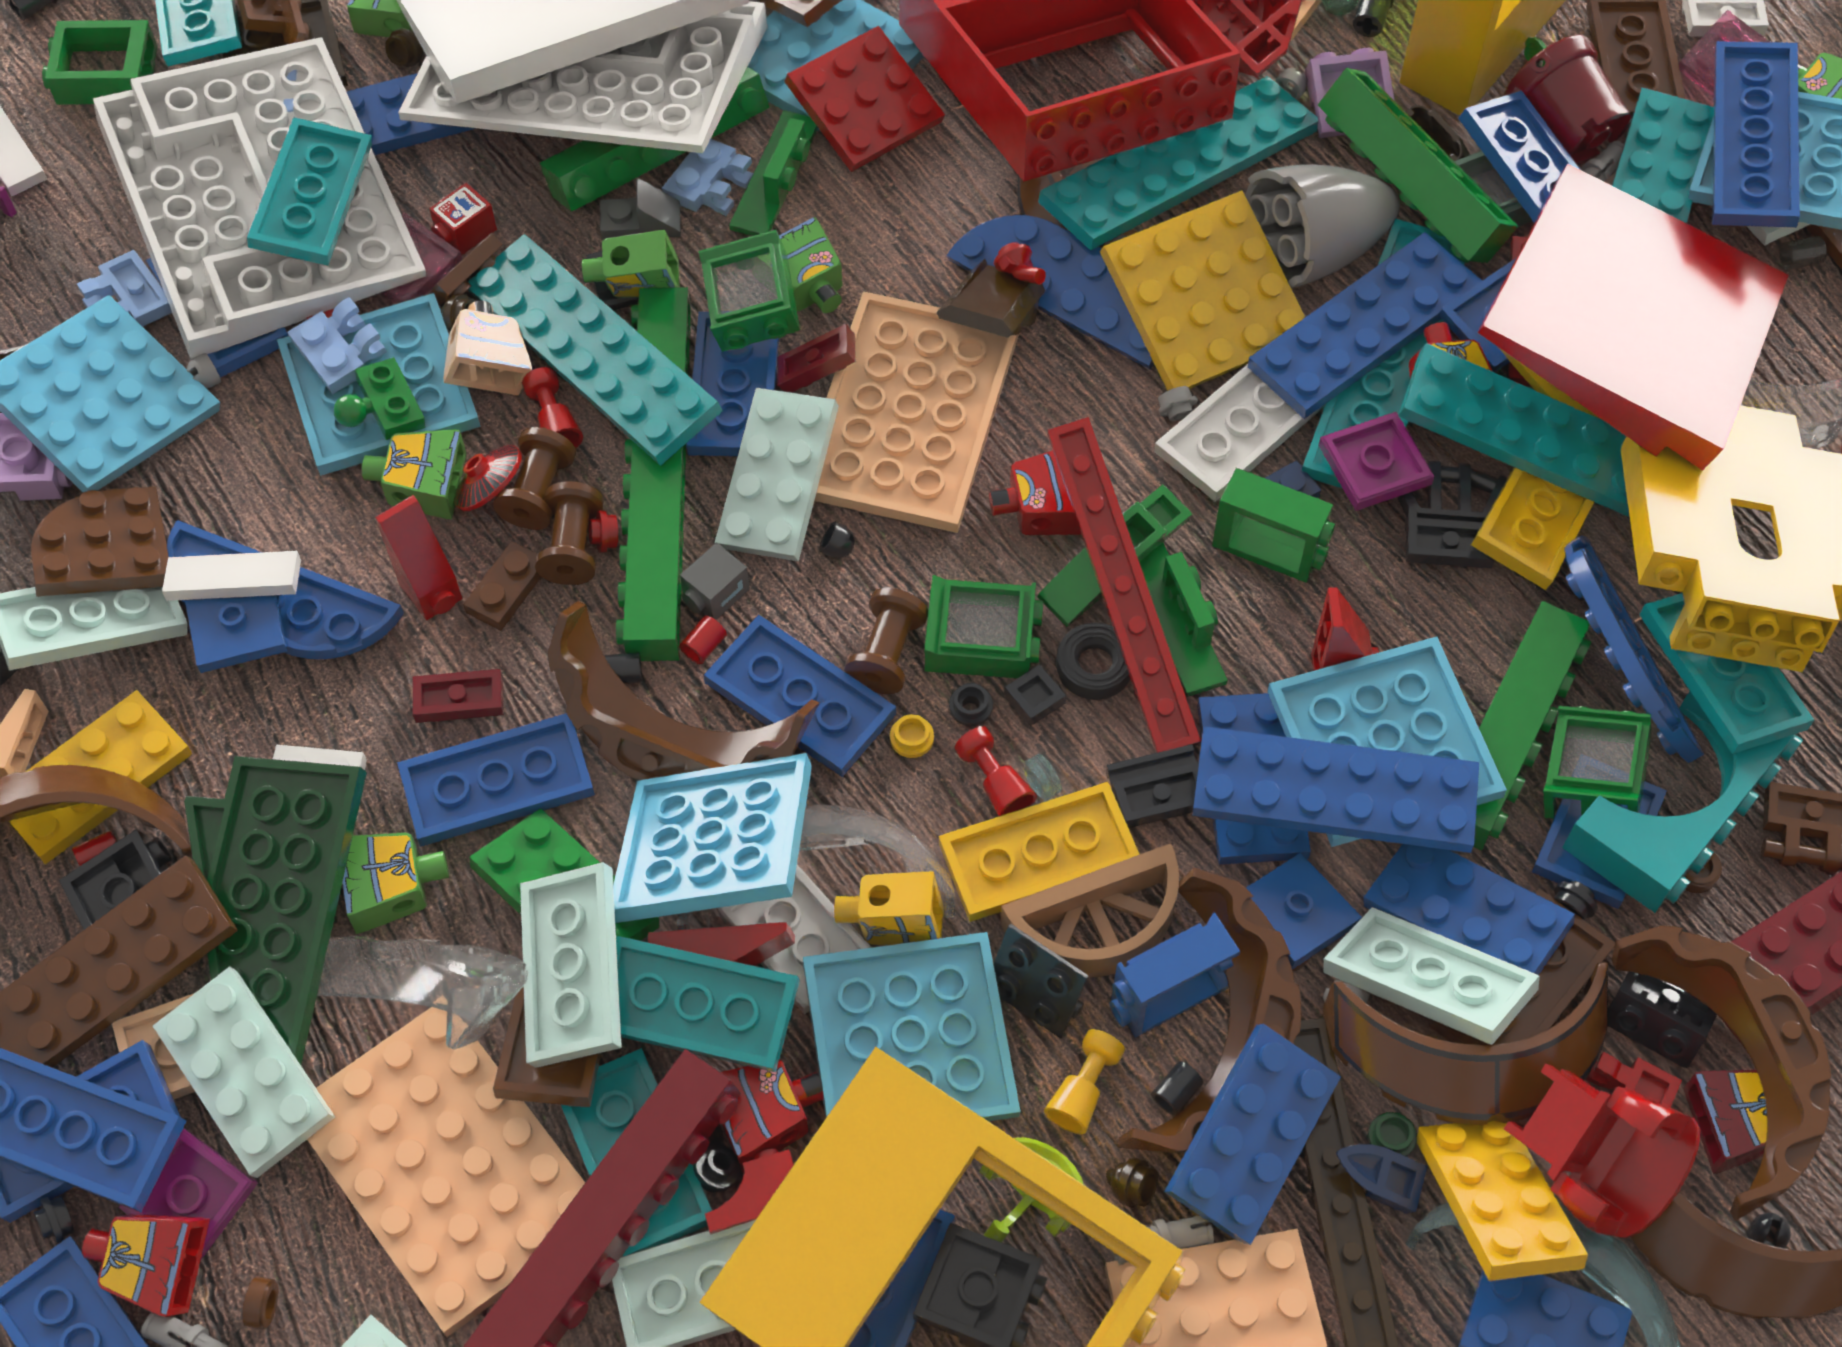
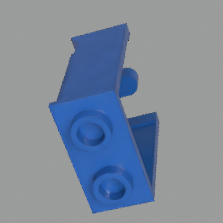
[1109,913,1240,1038]

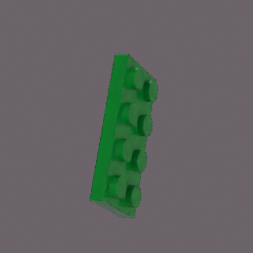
[469,808,660,941]

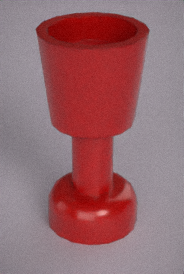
[521,367,584,449]
[954,726,1037,817]

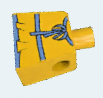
[834,871,944,946]

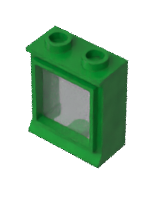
[698,230,800,352]
[924,575,1043,679]
[1543,706,1651,819]

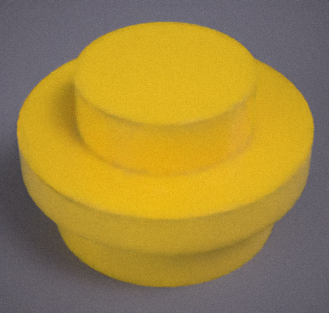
[890,714,934,758]

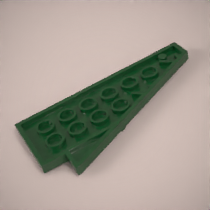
[184,756,367,1065]

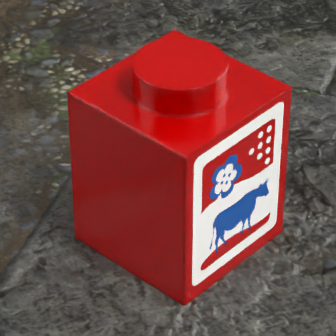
[429,183,497,256]

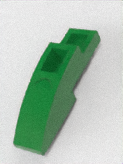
[1037,484,1192,627]

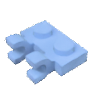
[662,139,753,216]
[77,250,172,327]
[287,297,387,394]

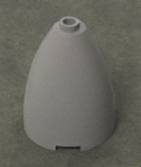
[1245,164,1400,289]

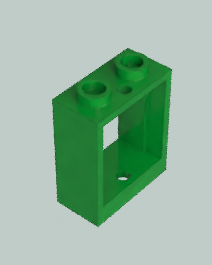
[42,20,158,105]
[1212,467,1336,583]

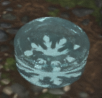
[1023,753,1062,800]

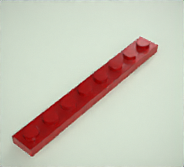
[1047,417,1201,753]

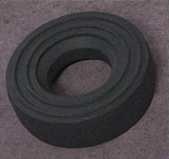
[1056,623,1131,700]

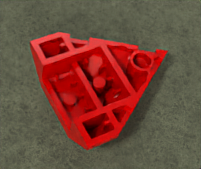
[1192,0,1302,78]

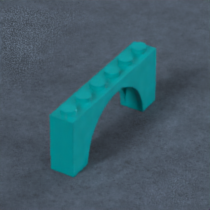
[1562,690,1804,913]

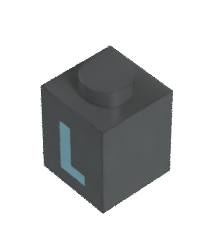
[680,542,750,620]

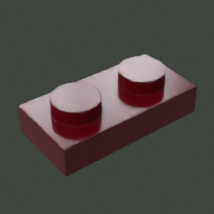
[777,324,856,393]
[413,669,504,723]

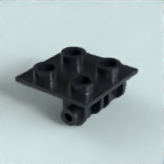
[993,923,1088,1039]

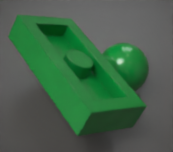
[333,357,425,440]

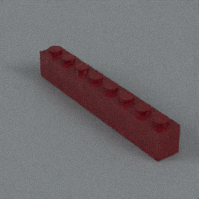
[463,1049,741,1347]

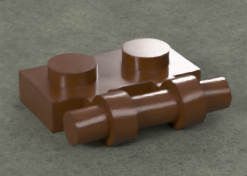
[1761,782,1842,873]

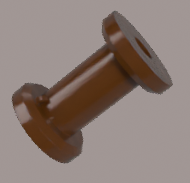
[493,427,576,530]
[535,481,604,585]
[844,588,929,694]

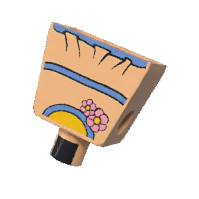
[443,300,532,396]

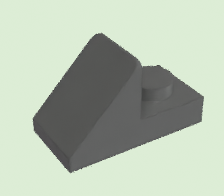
[600,179,681,241]

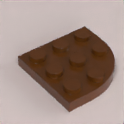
[31,486,169,597]

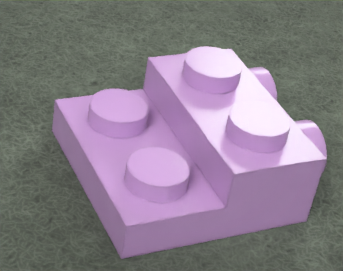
[1305,48,1394,138]
[0,413,73,500]

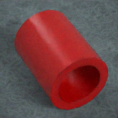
[679,616,727,665]
[72,830,117,866]

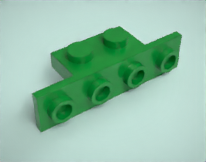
[729,110,818,236]
[1139,542,1228,697]

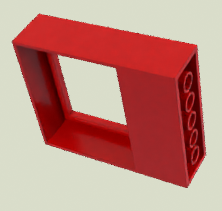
[899,0,1241,182]

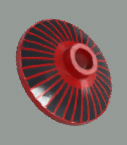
[454,445,522,511]

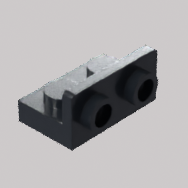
[1608,971,1717,1068]

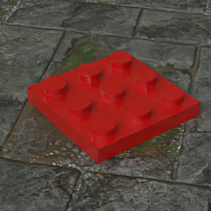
[784,25,945,172]

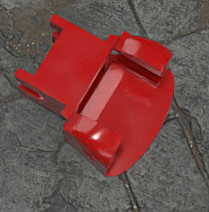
[1504,1064,1700,1238]

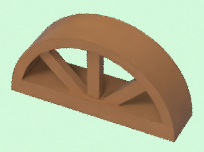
[1001,843,1179,978]

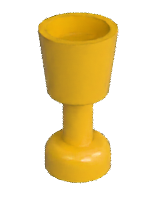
[1044,1029,1125,1134]

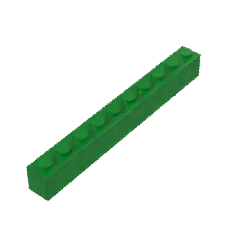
[616,287,691,661]

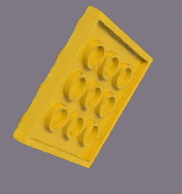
[1099,190,1305,391]

